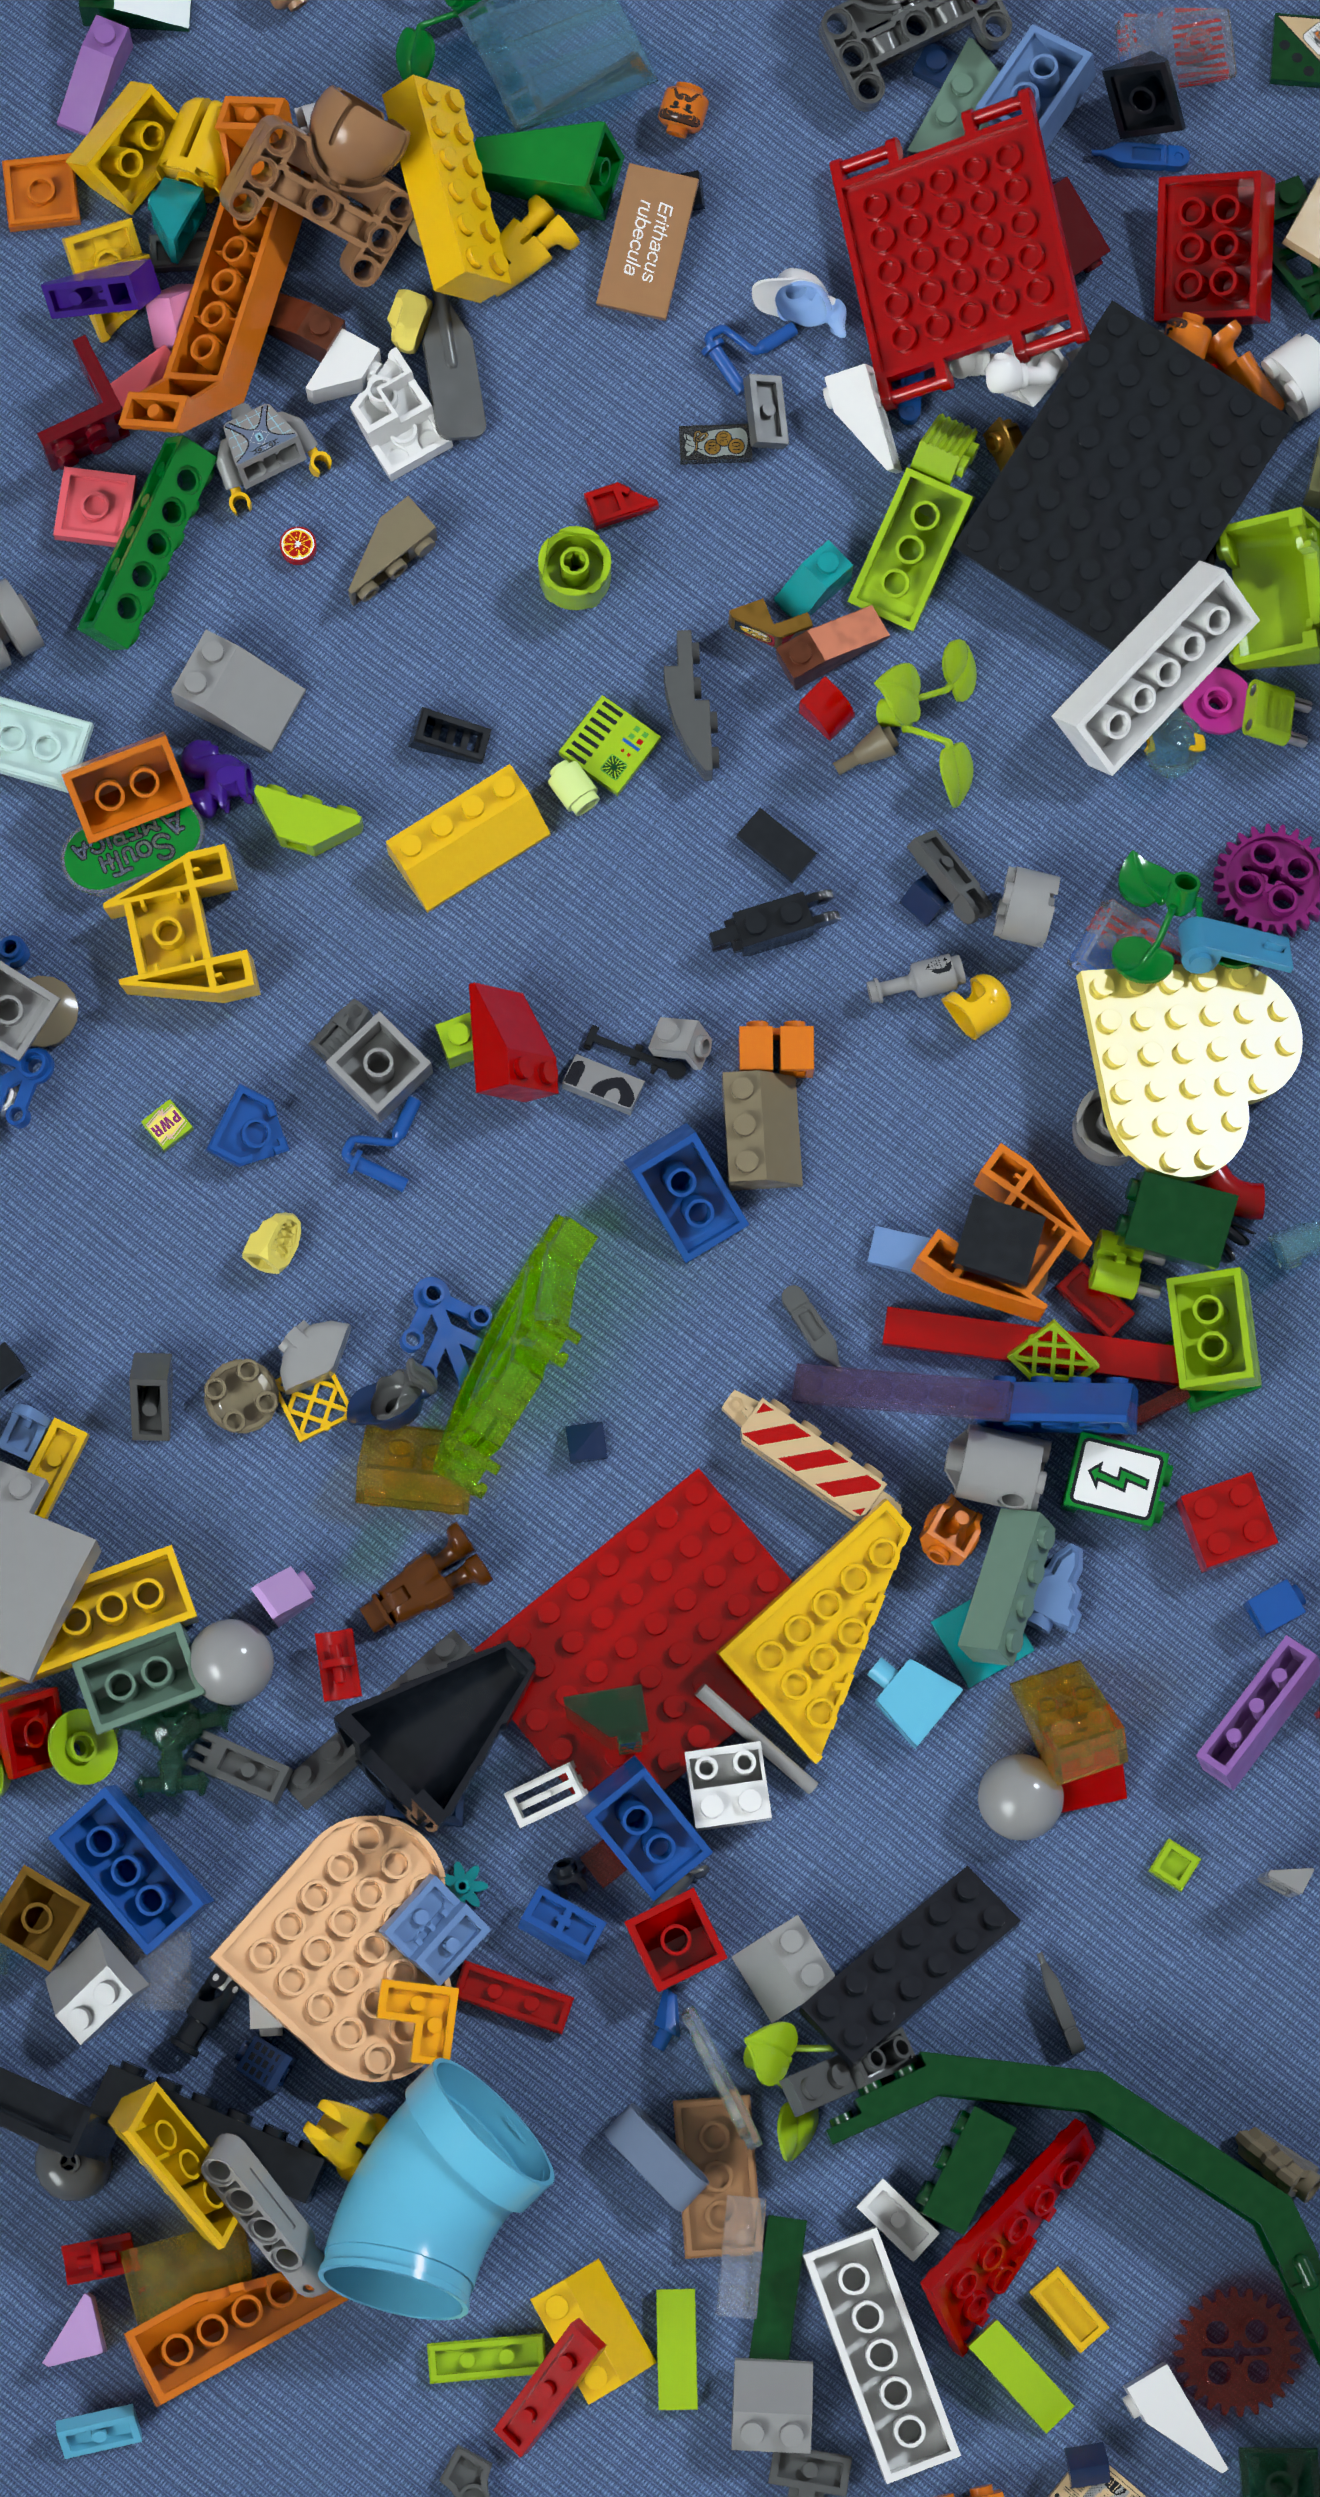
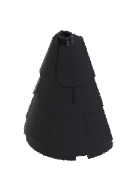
[334,1641,536,1832]

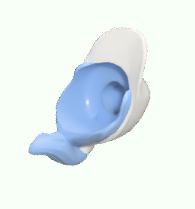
[752,268,847,338]

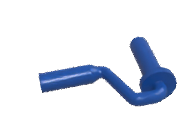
[701,322,798,396]
[341,1096,422,1192]

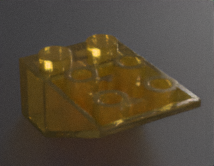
[1010,1660,1129,1786]

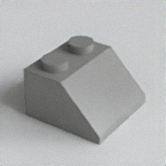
[731,1915,836,2024]
[45,1927,150,2045]
[731,2358,813,2454]

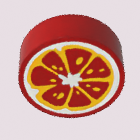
[280,527,317,565]

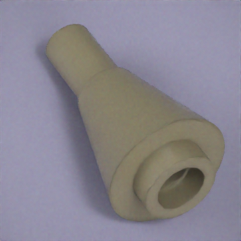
[833,723,899,775]

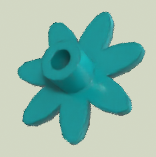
[444,1861,488,1907]

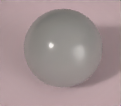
[188,1619,274,1705]
[978,1754,1064,1841]

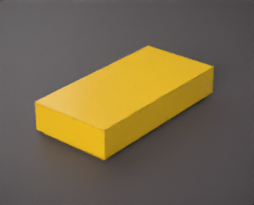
[1028,2266,1110,2353]

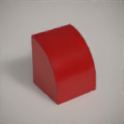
[799,676,855,741]

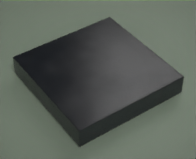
[952,1194,1046,1289]

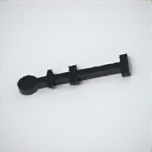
[583,1025,686,1081]

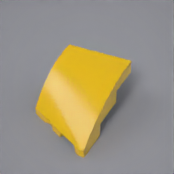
[61,218,150,343]

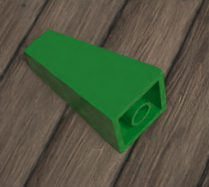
[474,121,625,221]

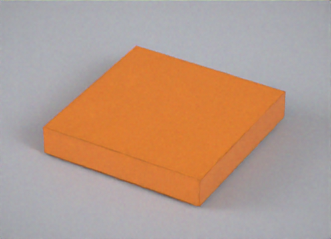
[2,153,81,232]

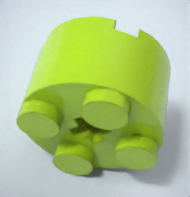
[538,526,611,610]

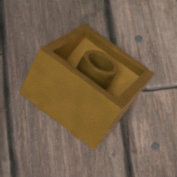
[0,1865,92,1972]

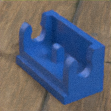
[518,1885,607,1965]

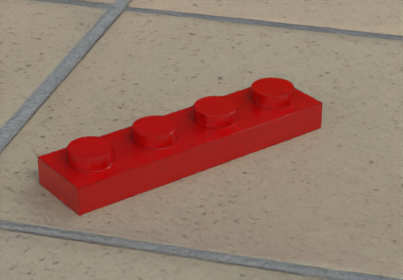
[493,2318,607,2458]

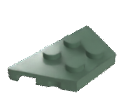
[907,37,999,157]

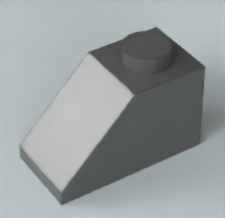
[129,1352,173,1441]

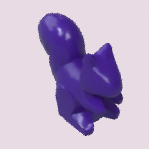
[180,740,254,819]

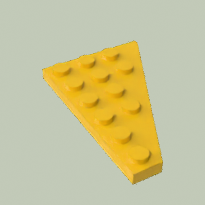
[716,1499,912,1764]

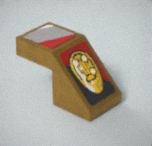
[728,598,813,648]

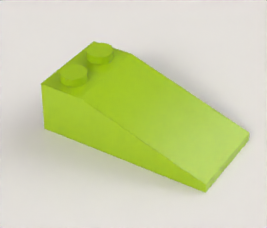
[847,467,976,631]

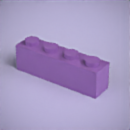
[1196,1635,1320,1791]

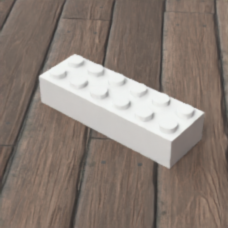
[1052,560,1260,776]
[802,2226,961,2484]

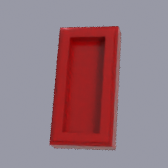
[1055,1261,1135,1337]

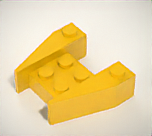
[103,844,261,1003]

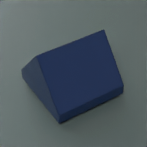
[900,876,950,927]
[1064,2442,1110,2489]

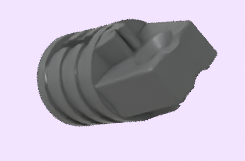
[308,999,373,1062]

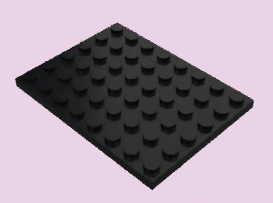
[952,300,1296,653]

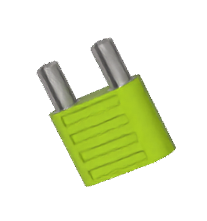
[1242,679,1312,748]

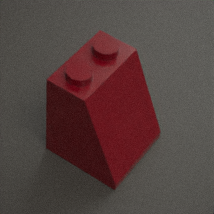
[1052,176,1111,276]

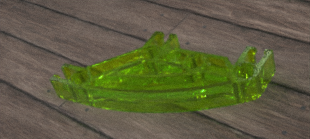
[433,1214,598,1499]

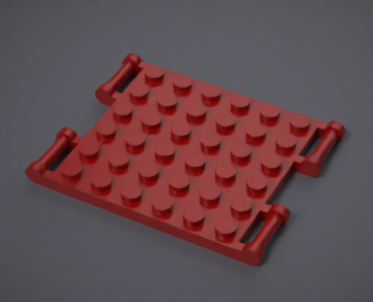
[829,87,1090,412]

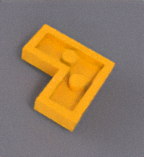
[376,1979,459,2064]

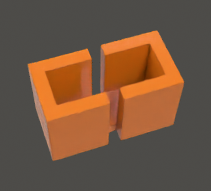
[738,1020,814,1078]

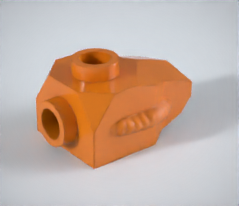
[919,1494,983,1566]

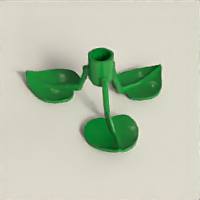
[396,0,488,81]
[1111,850,1252,984]

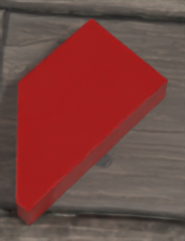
[584,482,659,530]

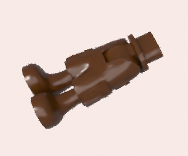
[359,1521,493,1633]

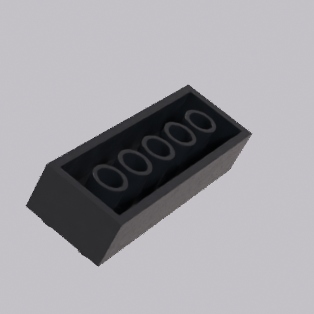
[90,2060,329,2204]

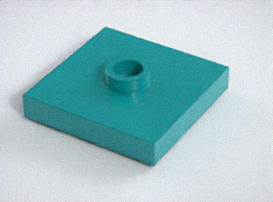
[930,1599,1035,1689]

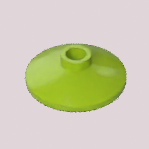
[48,1708,118,1785]

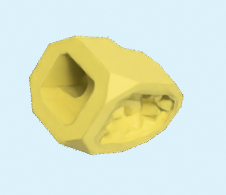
[387,289,433,354]
[242,1212,301,1274]

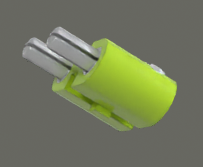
[1088,1228,1166,1300]

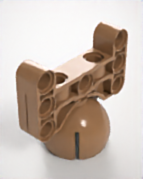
[219,85,414,287]

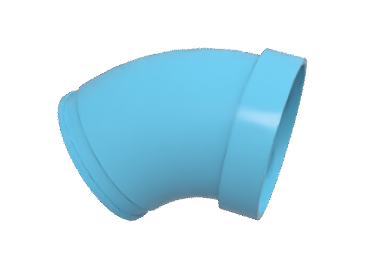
[318,2058,555,2320]

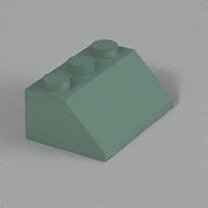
[72,1622,206,1735]

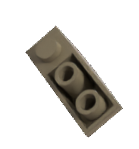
[348,496,438,606]

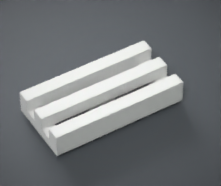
[504,1761,589,1828]

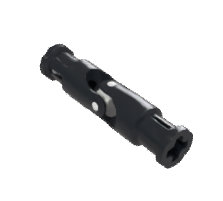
[168,1909,252,2058]

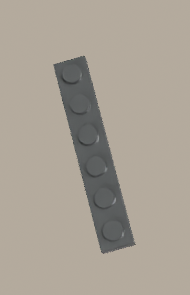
[286,1629,476,1810]

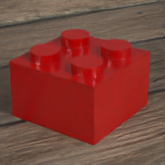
[1175,1472,1278,1573]

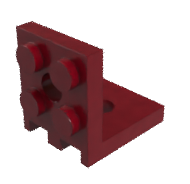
[37,335,130,472]

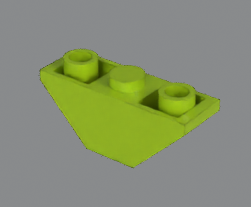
[254,784,364,857]

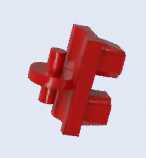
[315,1628,363,1703]
[61,2232,138,2286]

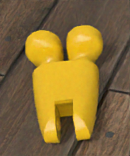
[495,194,580,297]
[303,2099,389,2182]

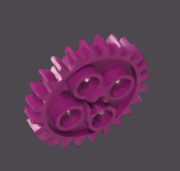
[1213,824,1320,938]

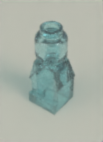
[1268,1221,1320,1269]

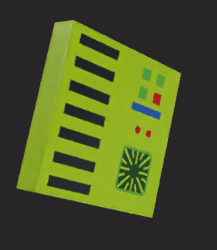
[559,695,661,797]

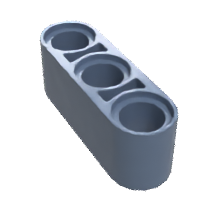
[604,2103,709,2212]

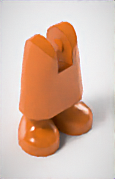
[1204,319,1284,411]

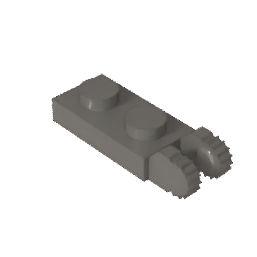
[907,829,994,925]

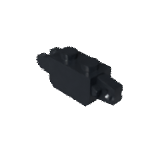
[708,889,841,957]

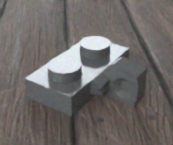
[768,2450,852,2497]

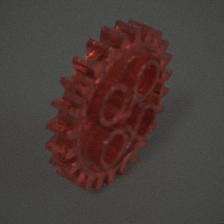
[1172,2286,1301,2417]

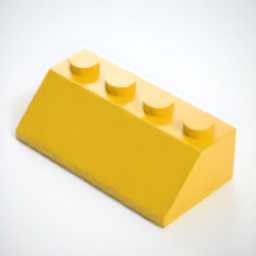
[385,764,551,913]
[108,2081,238,2250]

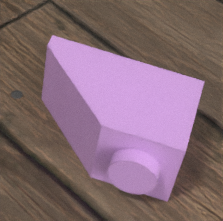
[251,1566,316,1628]

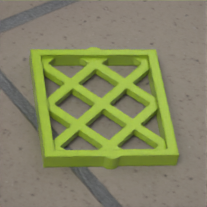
[1007,1319,1100,1382]

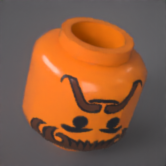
[658,81,709,139]
[1163,312,1212,360]

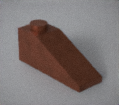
[266,293,346,362]
[776,605,890,691]

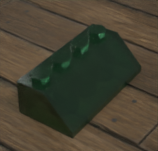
[563,1684,649,1755]

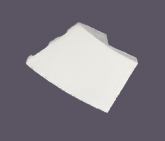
[350,347,453,482]

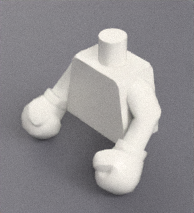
[948,324,1069,407]

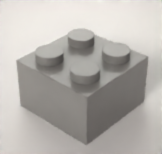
[326,1011,433,1123]

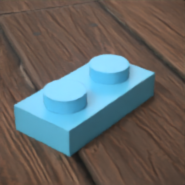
[56,2404,142,2459]

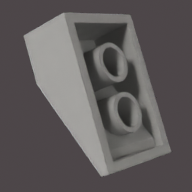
[171,629,306,754]
[0,961,61,1062]

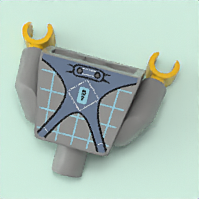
[216,403,332,516]

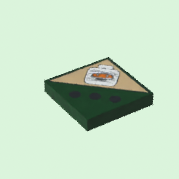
[1269,13,1320,88]

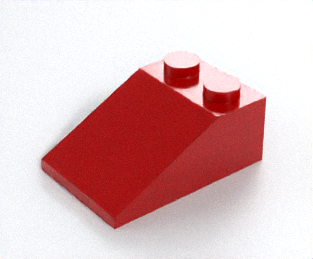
[469,982,559,1102]

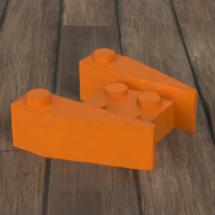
[911,1143,1093,1322]

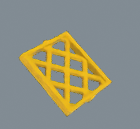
[275,1373,349,1443]

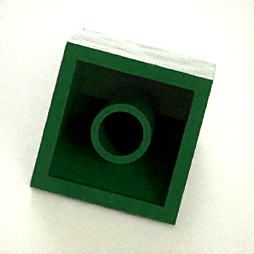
[1114,1171,1239,1270]

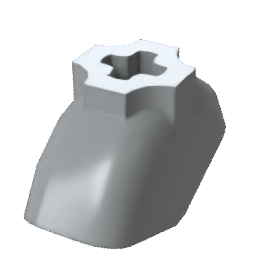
[278,1320,351,1395]

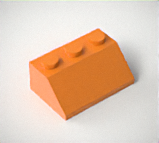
[61,732,193,844]

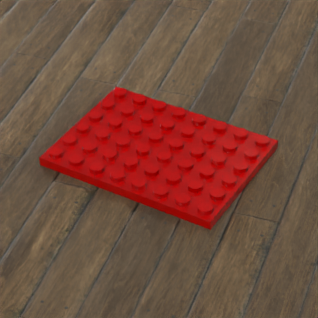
[474,1468,792,1795]

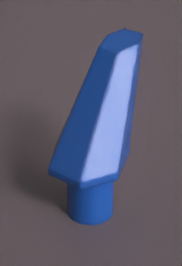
[650,1988,680,2052]

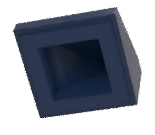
[565,1421,608,1464]

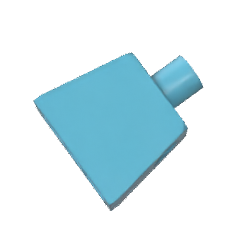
[867,1657,963,1749]

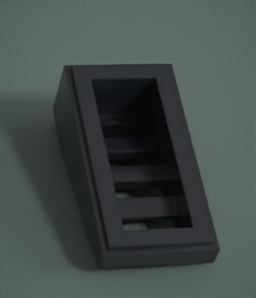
[408,707,492,765]

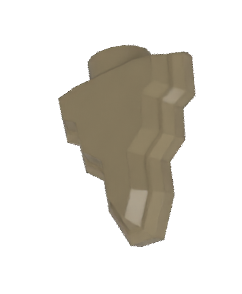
[1235,2127,1320,2204]

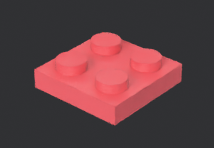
[53,466,137,547]

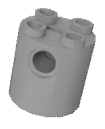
[944,1424,1052,1511]

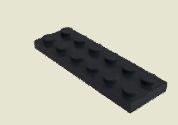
[799,1865,1021,2068]

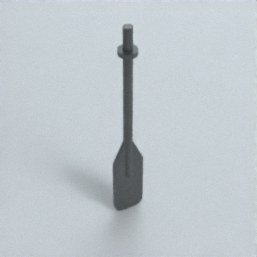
[422,278,486,441]

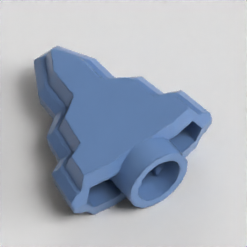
[1027,1543,1083,1634]

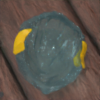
[1144,707,1206,780]

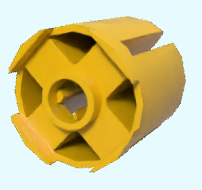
[155,97,226,203]

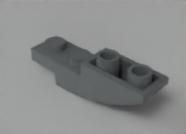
[663,630,719,781]
[779,2027,918,2118]

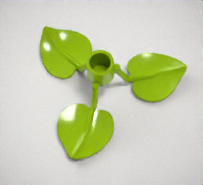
[874,639,977,808]
[743,2021,835,2162]

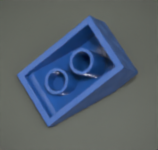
[623,1123,749,1263]
[575,1755,713,1901]

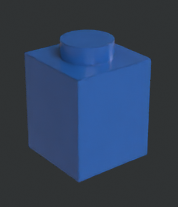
[1243,1579,1306,1638]

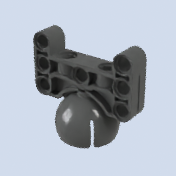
[818,0,1012,112]

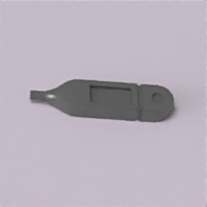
[781,1285,845,1376]
[1036,1952,1085,2056]

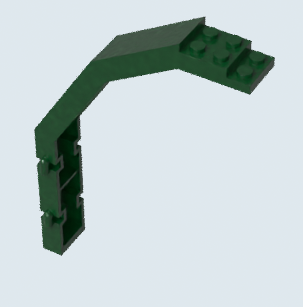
[825,2051,1320,2367]

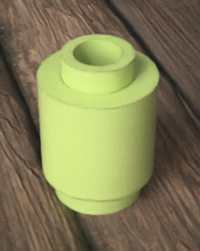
[548,760,600,816]

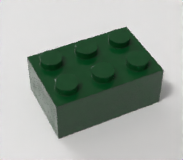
[915,2106,1017,2235]

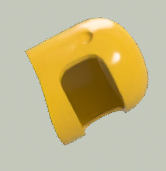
[941,974,1011,1040]

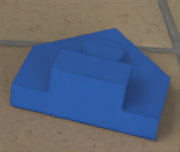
[205,1083,289,1168]

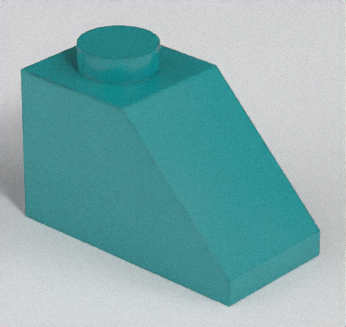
[148,177,207,264]
[774,540,854,618]

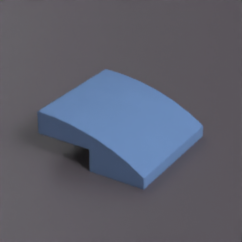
[378,1874,491,1986]

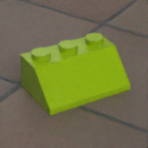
[1166,1267,1262,1391]

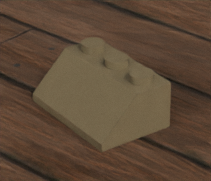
[722,1070,803,1191]

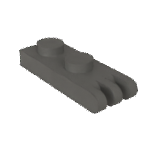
[186,1730,294,1805]

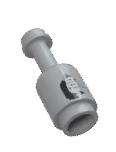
[866,953,966,1004]

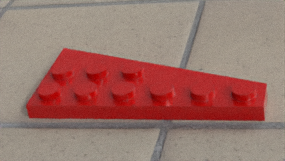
[920,2118,1096,2358]

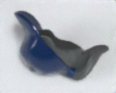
[347,1358,438,1431]

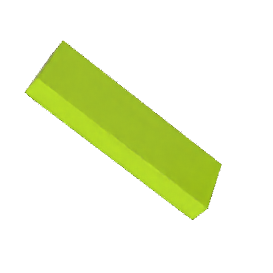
[656,2288,698,2410]
[427,2333,546,2384]

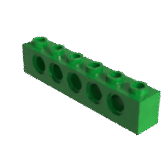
[77,435,217,650]

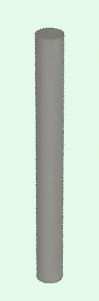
[695,1683,818,1794]

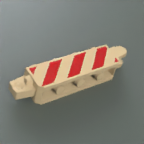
[722,1390,903,1521]

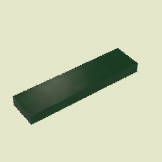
[749,2215,807,2360]

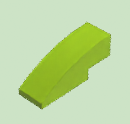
[966,2318,1075,2434]

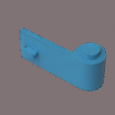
[1178,916,1294,974]

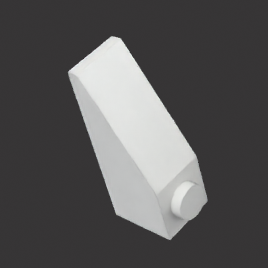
[823,364,902,474]
[1122,2362,1229,2473]

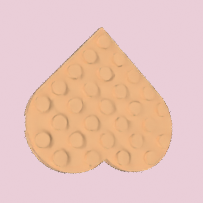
[209,1815,452,2082]

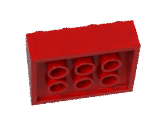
[1154,170,1275,325]

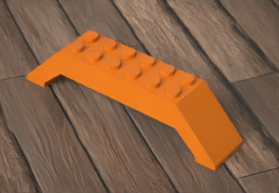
[118,96,303,433]

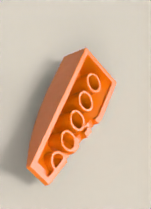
[123,2272,349,2407]

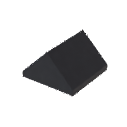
[1102,51,1186,139]

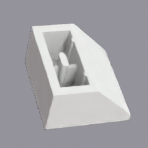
[684,1741,772,1831]

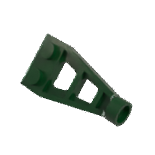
[1272,175,1320,320]

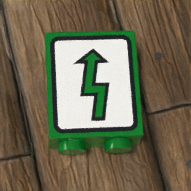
[1060,1431,1173,1531]

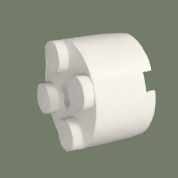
[1261,333,1320,422]

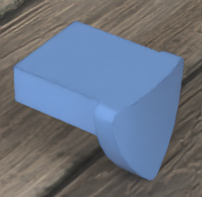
[0,1404,52,1463]

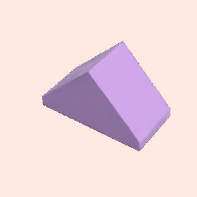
[42,2292,107,2367]

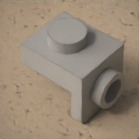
[648,1017,712,1070]

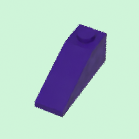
[41,259,162,319]

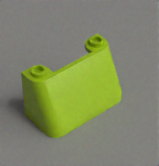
[1216,507,1320,670]

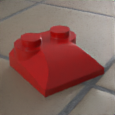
[0,1686,62,1780]

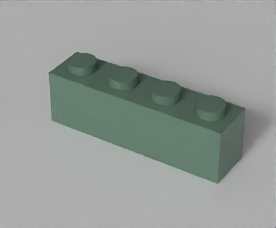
[958,1508,1056,1666]

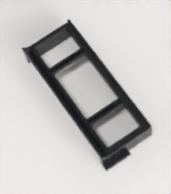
[0,2067,118,2163]

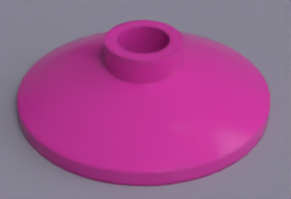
[1181,667,1248,735]

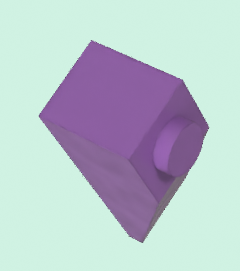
[57,15,133,136]

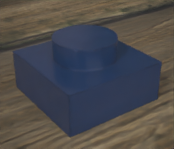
[912,43,959,89]

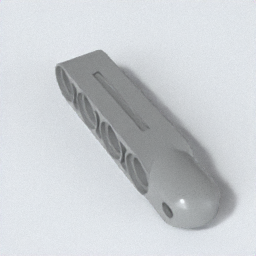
[201,2133,330,2298]

